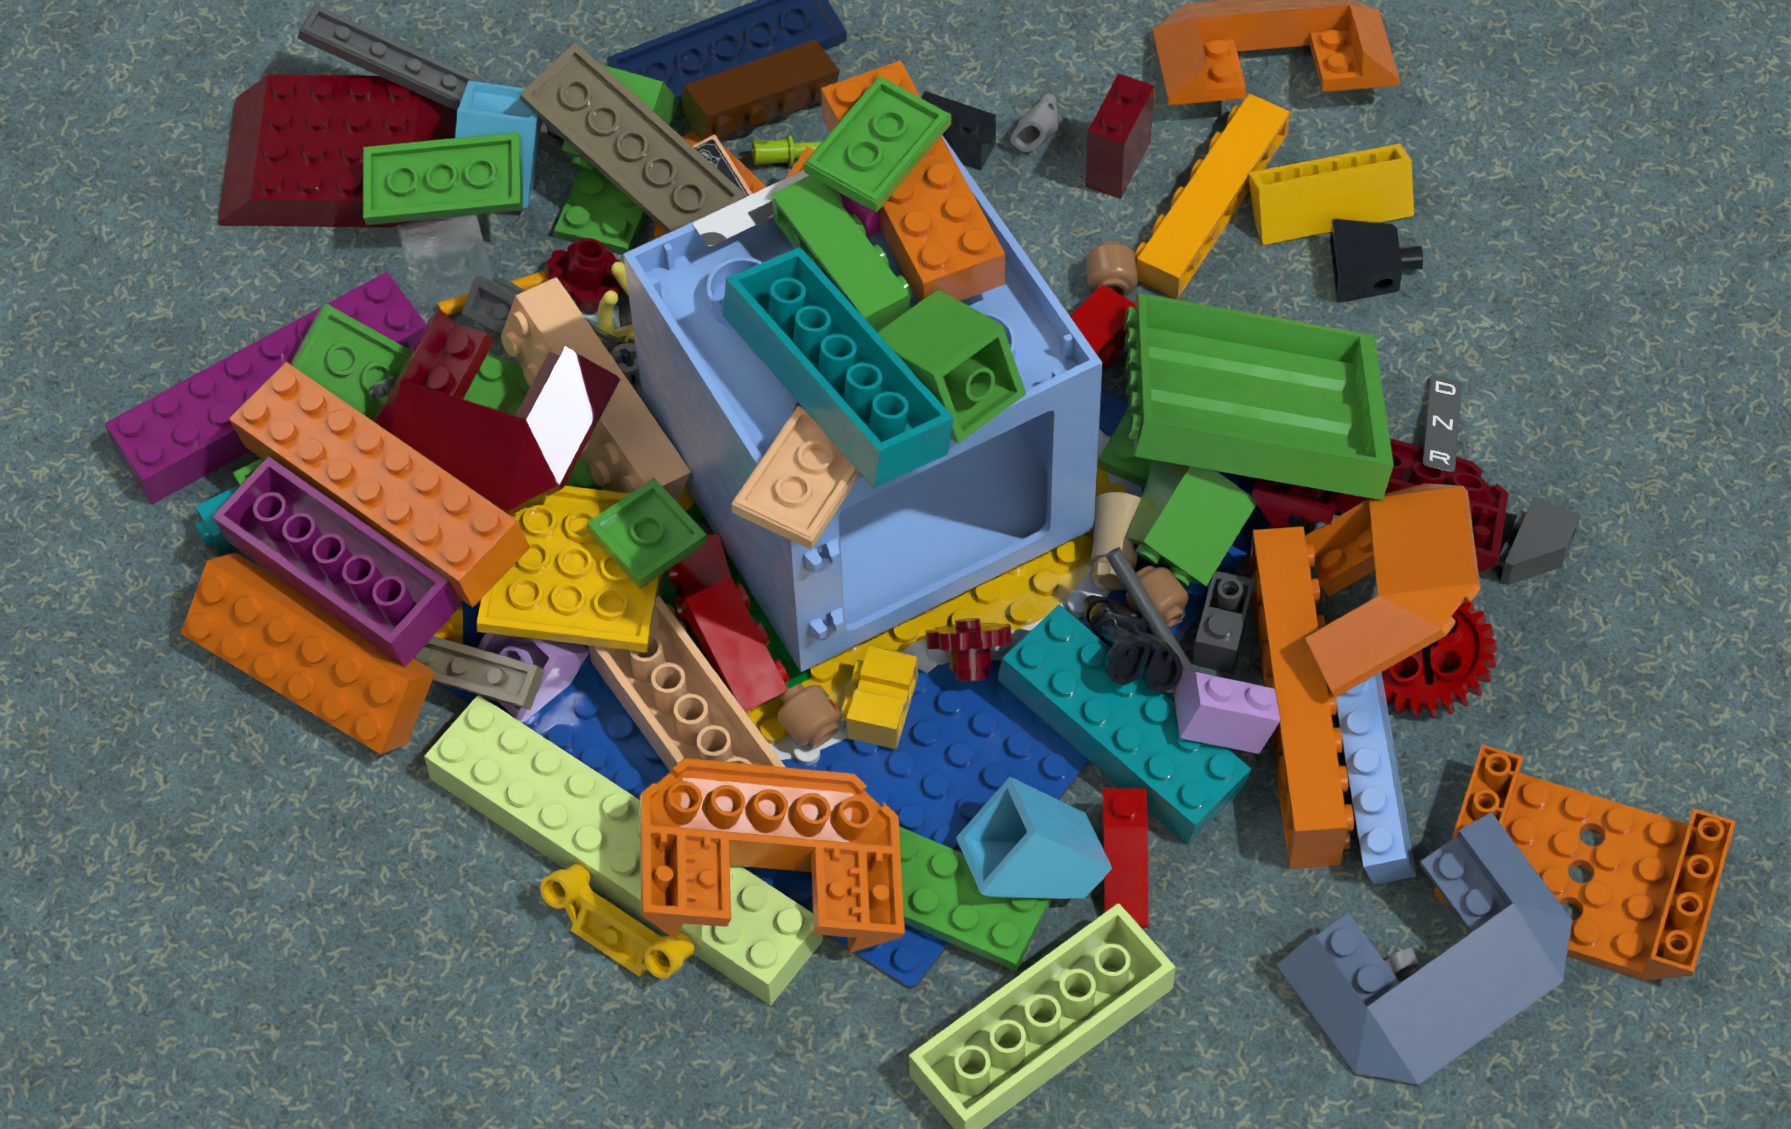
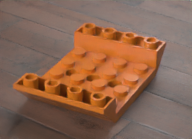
[1434,744,1736,980]

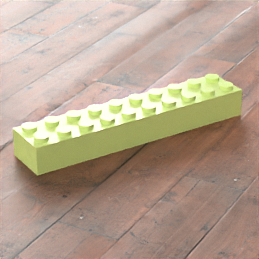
[424,695,823,1006]

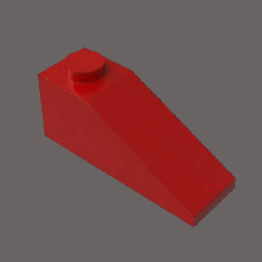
[1101,789,1148,928]

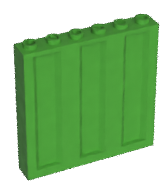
[1123,293,1394,500]

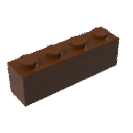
[680,40,840,141]

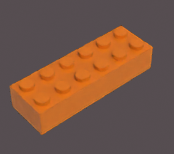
[821,60,1005,303]
[180,553,436,754]

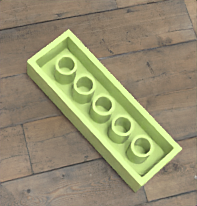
[909,903,1175,1129]

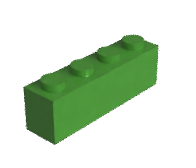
[772,175,913,332]

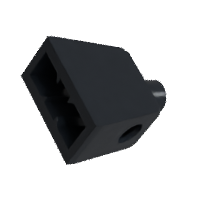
[1329,219,1423,303]

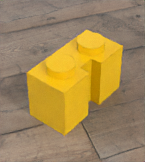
[841,646,918,749]

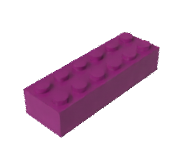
[212,456,461,667]

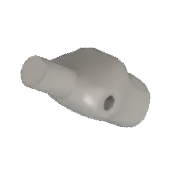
[1010,94,1058,152]

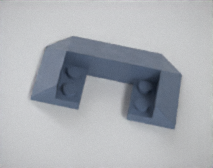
[1276,812,1572,1085]

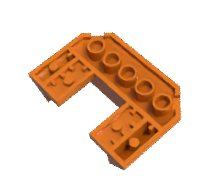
[1153,0,1400,105]
[1305,483,1481,697]
[640,758,905,953]

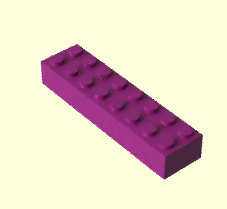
[105,271,426,505]

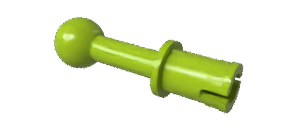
[751,135,822,167]

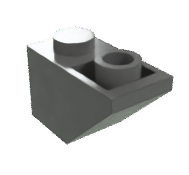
[1497,497,1580,585]
[1193,571,1255,674]

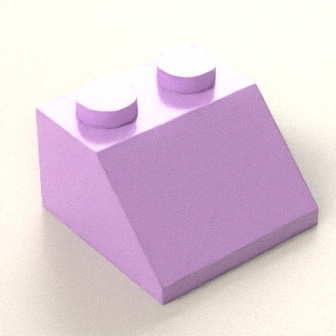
[477,633,589,722]
[1173,670,1280,754]

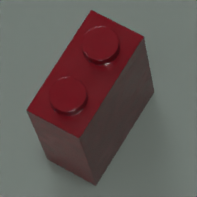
[1085,73,1155,199]

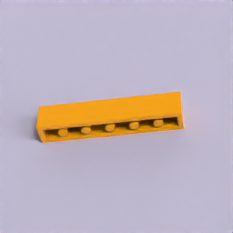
[1135,93,1290,300]

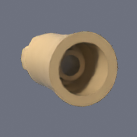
[1090,492,1141,591]

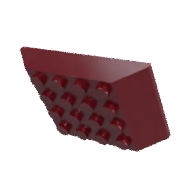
[218,75,457,228]

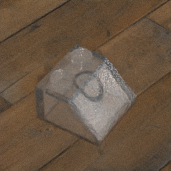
[395,215,493,308]

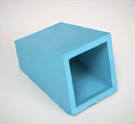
[455,80,542,208]
[956,777,1112,899]

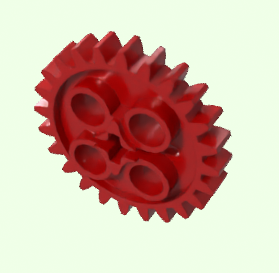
[1381,601,1497,719]

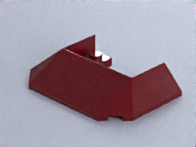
[374,308,621,515]
[1252,438,1509,572]

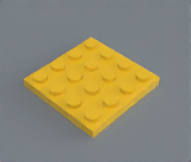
[477,486,660,652]

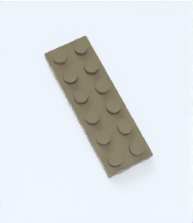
[520,42,746,233]

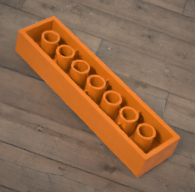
[229,362,530,608]
[1248,527,1354,869]

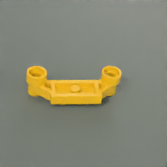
[540,864,694,979]

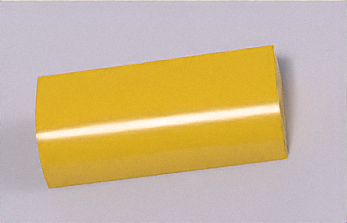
[1248,143,1414,245]

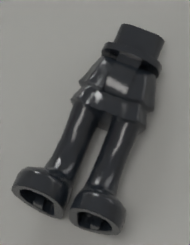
[1083,595,1183,693]

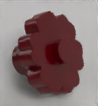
[544,238,623,312]
[925,618,1012,681]

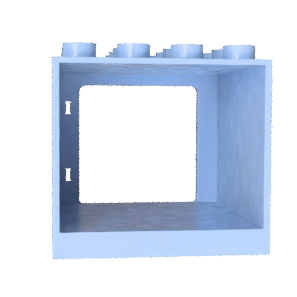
[623,136,1102,672]

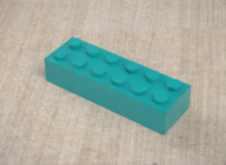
[722,247,954,488]
[997,604,1251,845]

